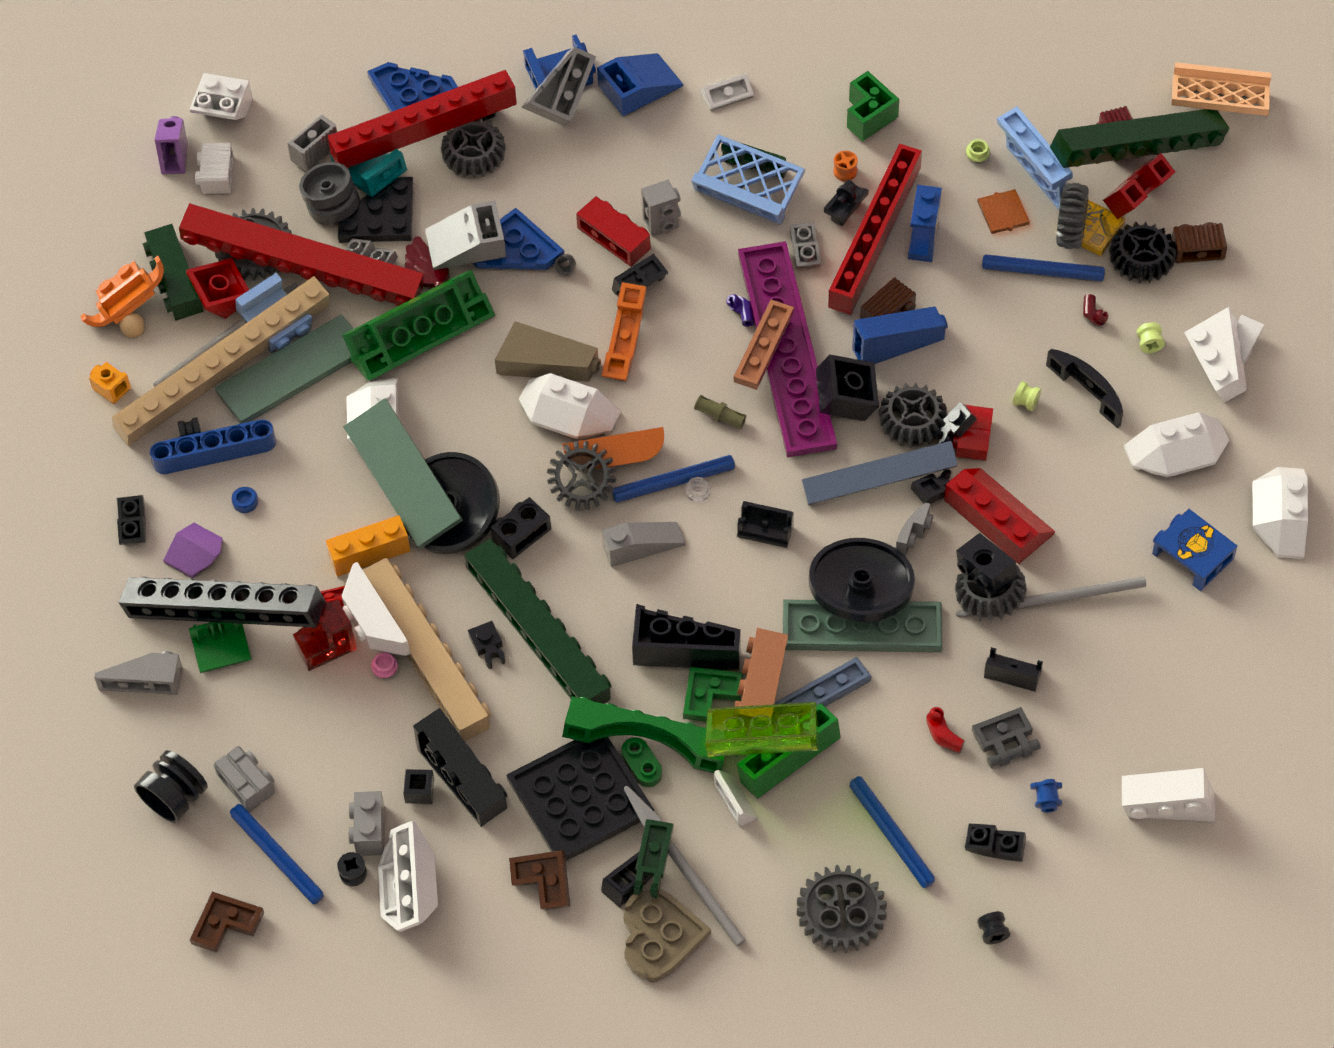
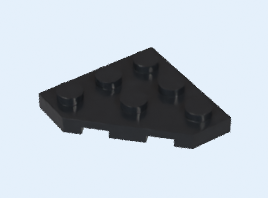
[338,177,414,243]

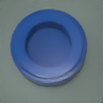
[231,487,258,513]

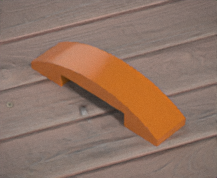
[601,282,647,381]

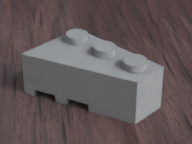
[521,47,596,126]

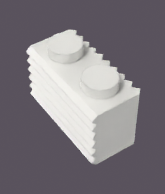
[195,143,234,195]

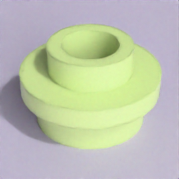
[966,139,990,162]

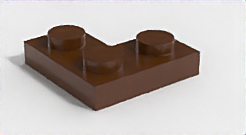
[509,850,570,910]
[190,891,264,953]

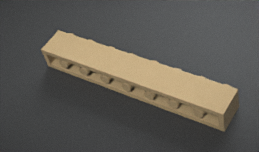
[363,558,491,741]

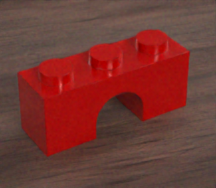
[1103,153,1175,220]

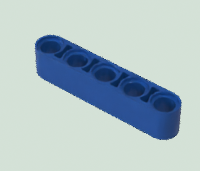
[150,419,276,474]

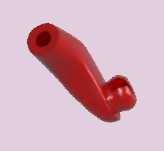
[926,707,965,753]

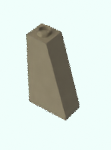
[495,321,601,381]

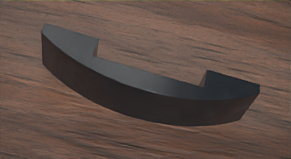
[1046,349,1123,428]

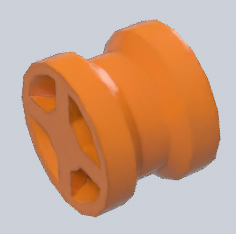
[833,150,858,181]

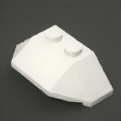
[519,373,621,440]
[347,378,399,451]
[1124,412,1229,477]
[1252,467,1308,560]
[341,562,410,656]
[378,821,438,932]

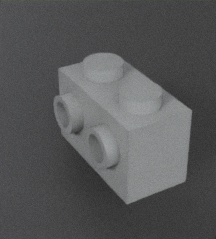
[641,180,681,236]
[349,791,385,856]

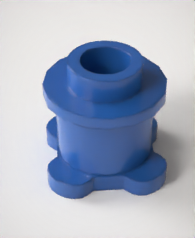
[1030,779,1062,813]

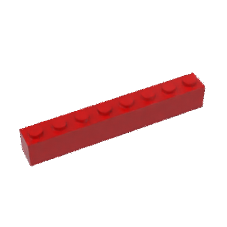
[327,69,517,168]
[828,143,922,315]

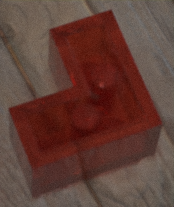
[293,599,357,671]

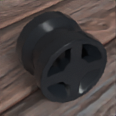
[177,417,201,437]
[337,852,367,886]
[977,911,1010,944]

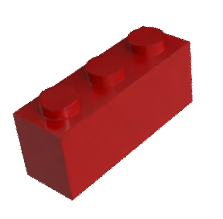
[576,196,651,267]

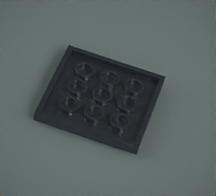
[506,737,654,861]

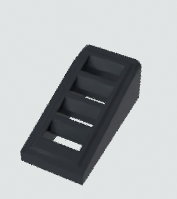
[601,852,652,907]

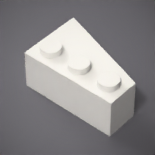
[1184,307,1247,403]
[1122,768,1215,822]

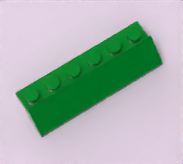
[342,270,495,381]

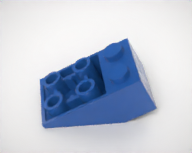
[597,53,683,116]

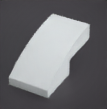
[1237,314,1264,365]

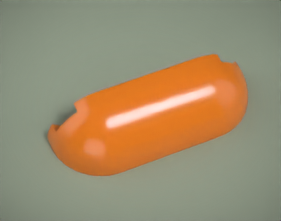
[562,427,664,470]

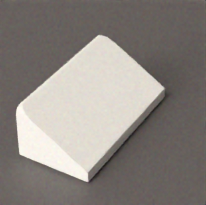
[700,73,754,110]
[714,770,757,827]

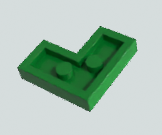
[683,667,743,722]

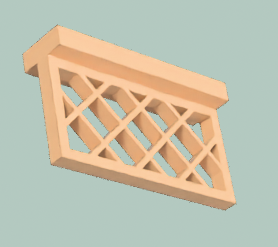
[1171,62,1271,116]

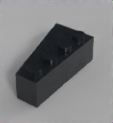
[632,604,741,670]
[413,708,508,827]

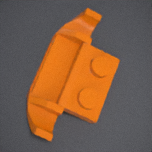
[81,256,164,327]

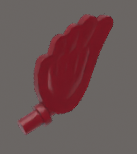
[405,236,450,288]

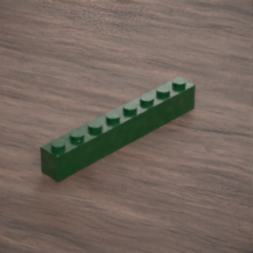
[1050,109,1230,168]
[464,539,612,704]

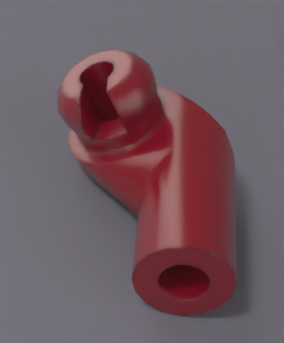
[1083,294,1109,326]

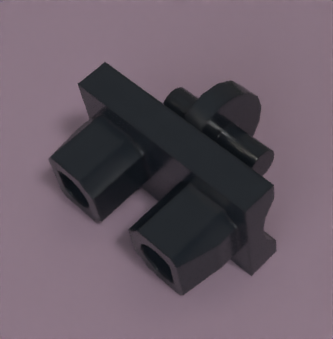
[824,179,869,226]

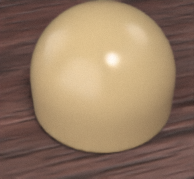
[119,312,145,338]

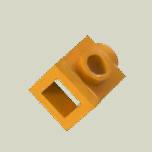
[89,362,131,404]

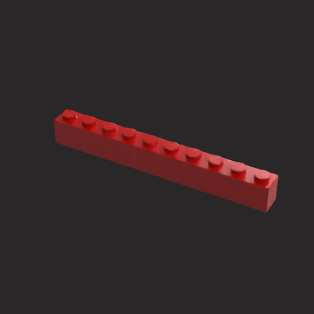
[179,203,424,306]

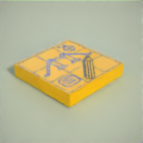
[1081,200,1125,256]

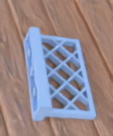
[997,106,1073,210]
[691,134,805,224]

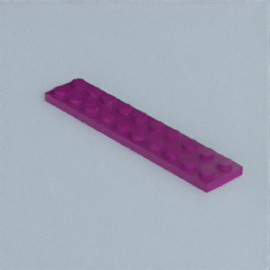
[738,241,837,458]

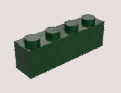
[142,224,204,321]

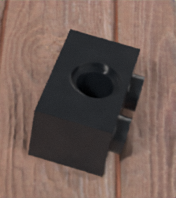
[956,533,1018,596]

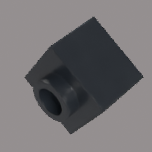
[403,769,435,804]

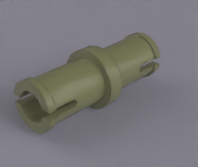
[694,395,747,430]

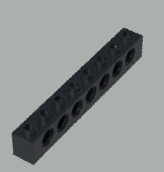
[118,577,326,628]

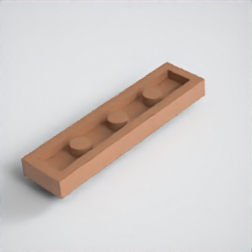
[734,300,794,390]

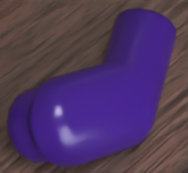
[726,294,754,327]

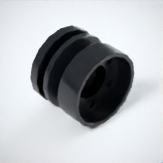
[134,750,208,823]

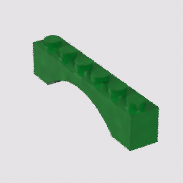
[562,696,730,773]

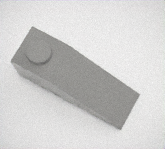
[602,522,685,567]
[94,651,182,695]

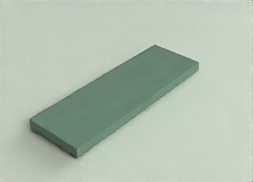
[214,314,353,424]
[343,398,463,549]
[783,599,942,652]

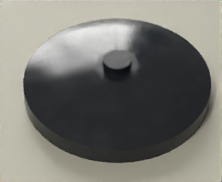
[403,452,500,554]
[809,538,915,622]

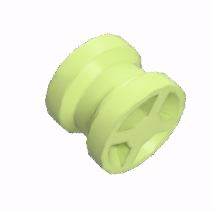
[1137,322,1165,353]
[1013,381,1042,412]

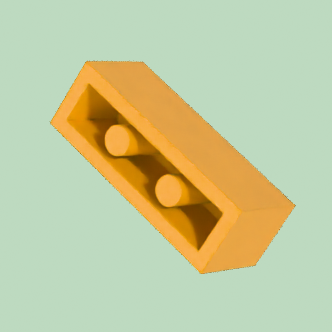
[325,515,411,577]

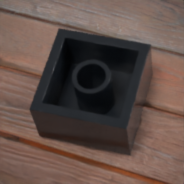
[816,354,879,421]

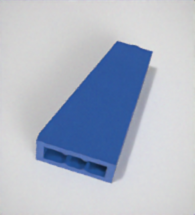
[852,306,948,364]

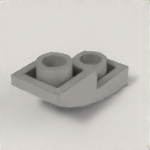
[790,222,821,268]
[345,238,398,264]
[896,503,933,557]

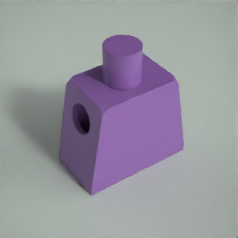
[155,116,188,174]

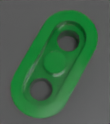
[621,737,662,787]

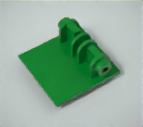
[189,622,252,673]

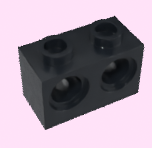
[490,497,551,560]

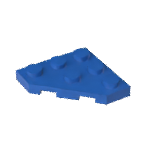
[367,62,458,112]
[472,208,565,270]

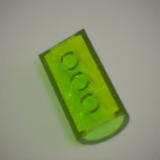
[705,702,819,757]

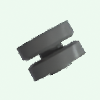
[299,162,360,224]

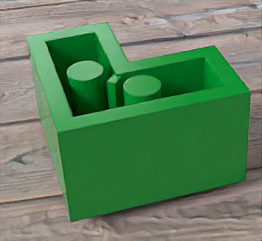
[847,71,900,142]

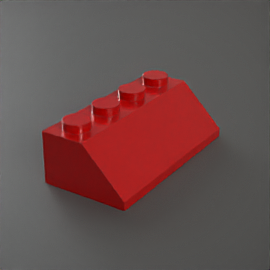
[944,468,1055,565]

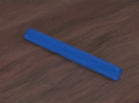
[982,254,1105,281]
[612,455,735,502]
[849,776,935,888]
[230,804,324,904]

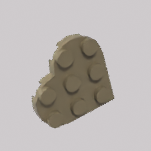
[623,889,711,983]

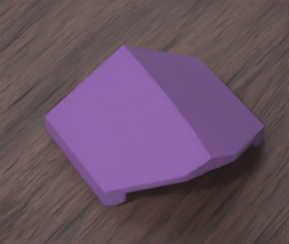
[163,523,223,578]

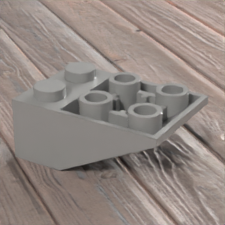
[425,201,506,270]

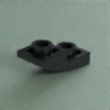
[117,495,146,545]
[965,823,1026,862]

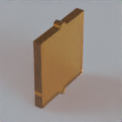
[977,189,1030,234]

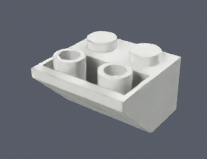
[189,73,253,120]

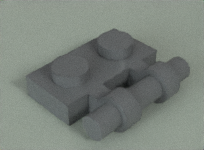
[972,707,1041,768]

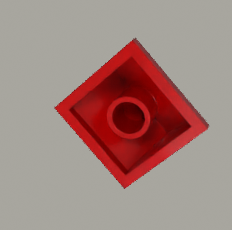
[186,258,249,319]

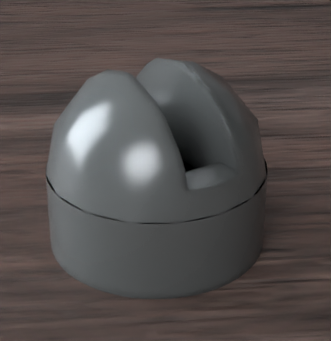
[555,254,576,275]

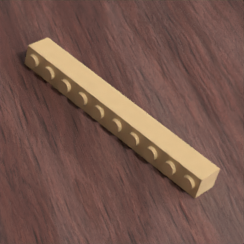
[112,276,329,446]

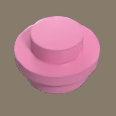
[371,652,398,678]

